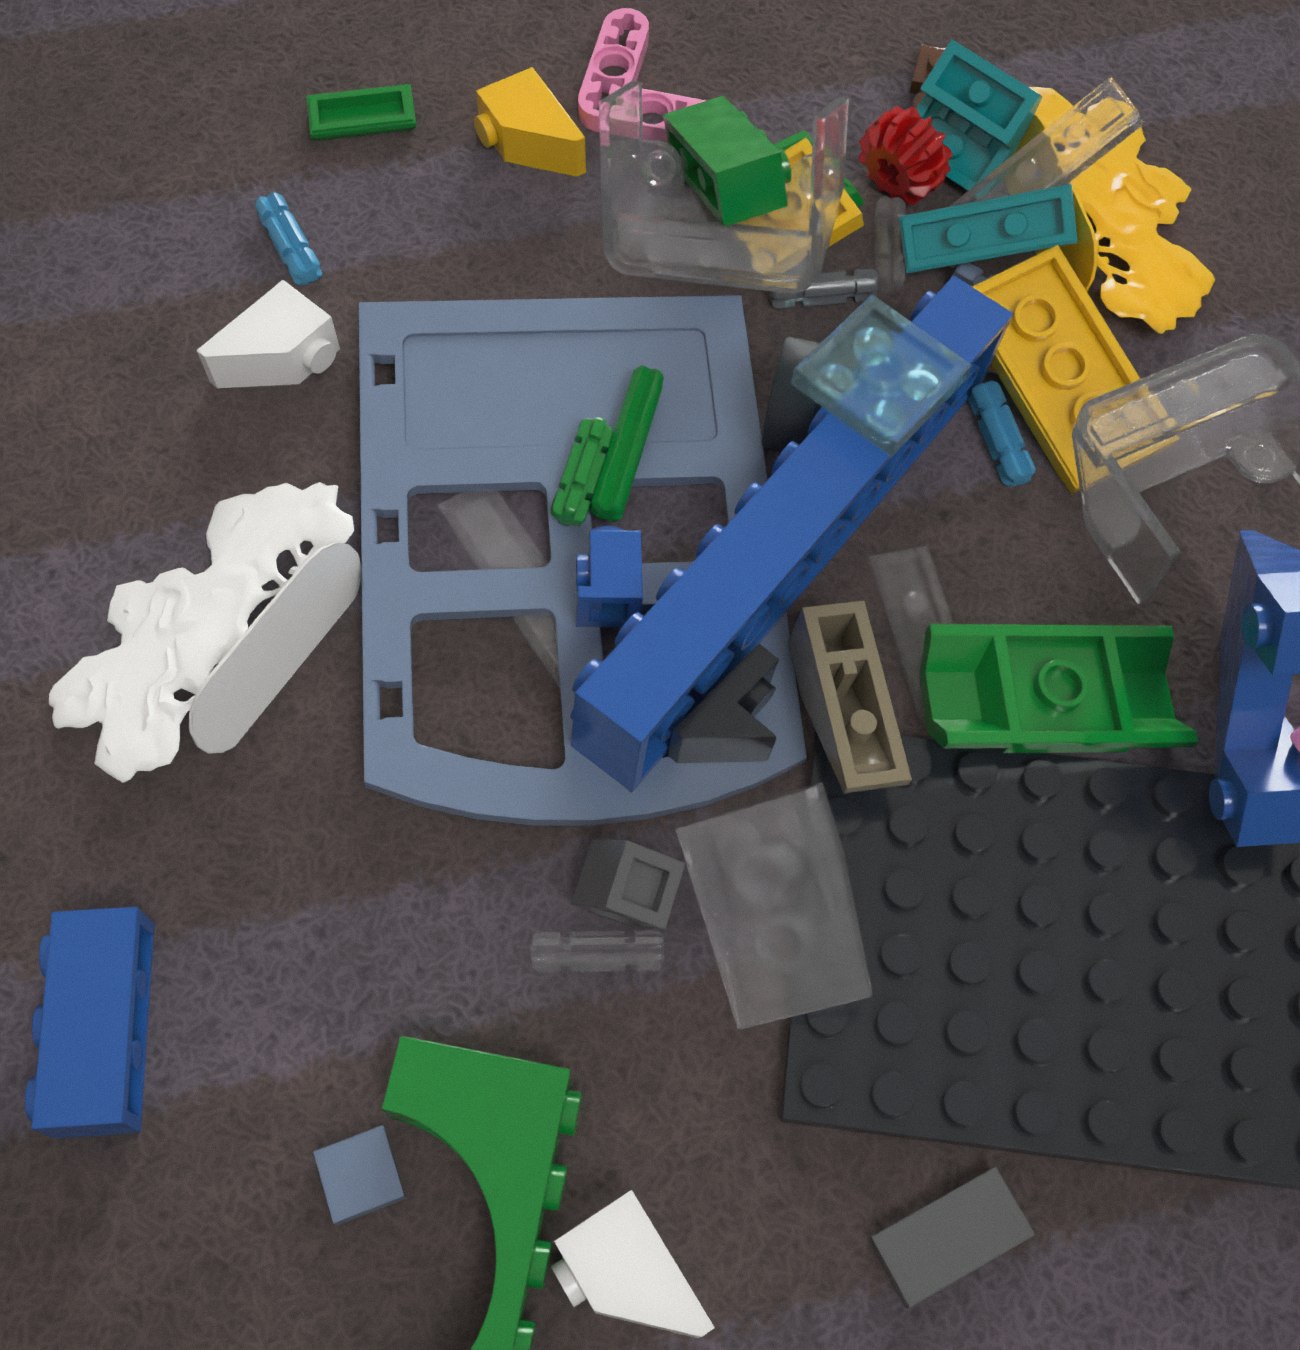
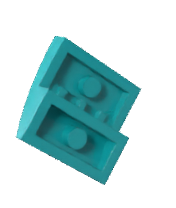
[916,39,1043,201]

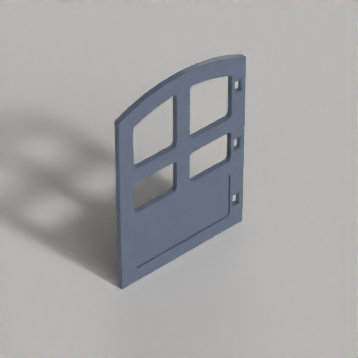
[359,295,807,826]

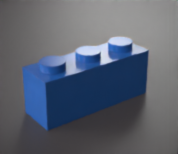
[25,907,155,1139]

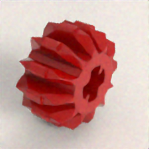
[858,106,953,205]

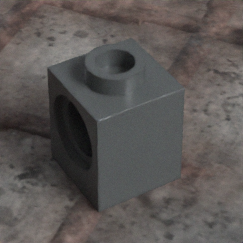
[571,840,686,930]

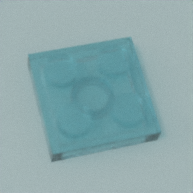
[791,294,972,457]

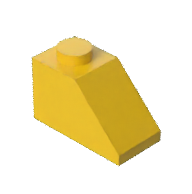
[474,67,586,177]

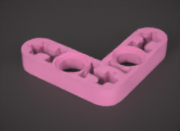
[578,8,706,146]

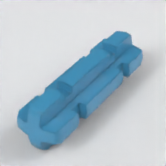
[255,192,322,286]
[968,380,1036,487]

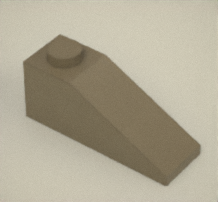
[788,600,912,793]

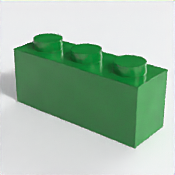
[663,96,791,227]

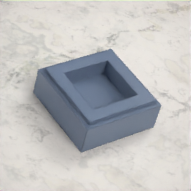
[313,1125,407,1225]

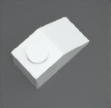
[197,280,340,388]
[551,1190,715,1338]

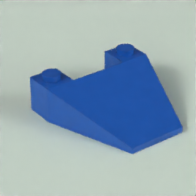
[1209,530,1300,847]

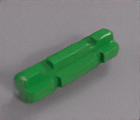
[550,417,614,527]

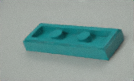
[899,184,1078,273]

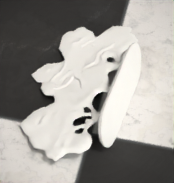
[49,482,362,783]

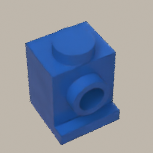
[576,526,643,627]

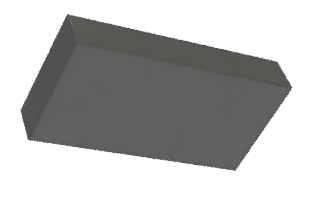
[868,1167,1035,1309]

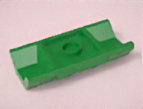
[919,624,1198,753]

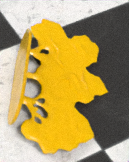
[1002,87,1215,334]

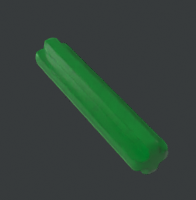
[591,365,664,522]

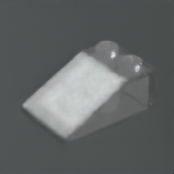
[676,782,873,1030]

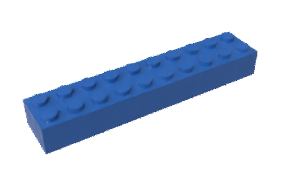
[570,276,1014,793]

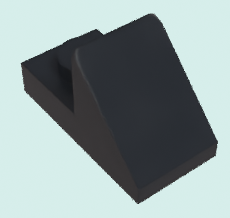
[667,643,779,763]

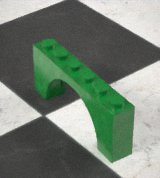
[382,1036,583,1350]

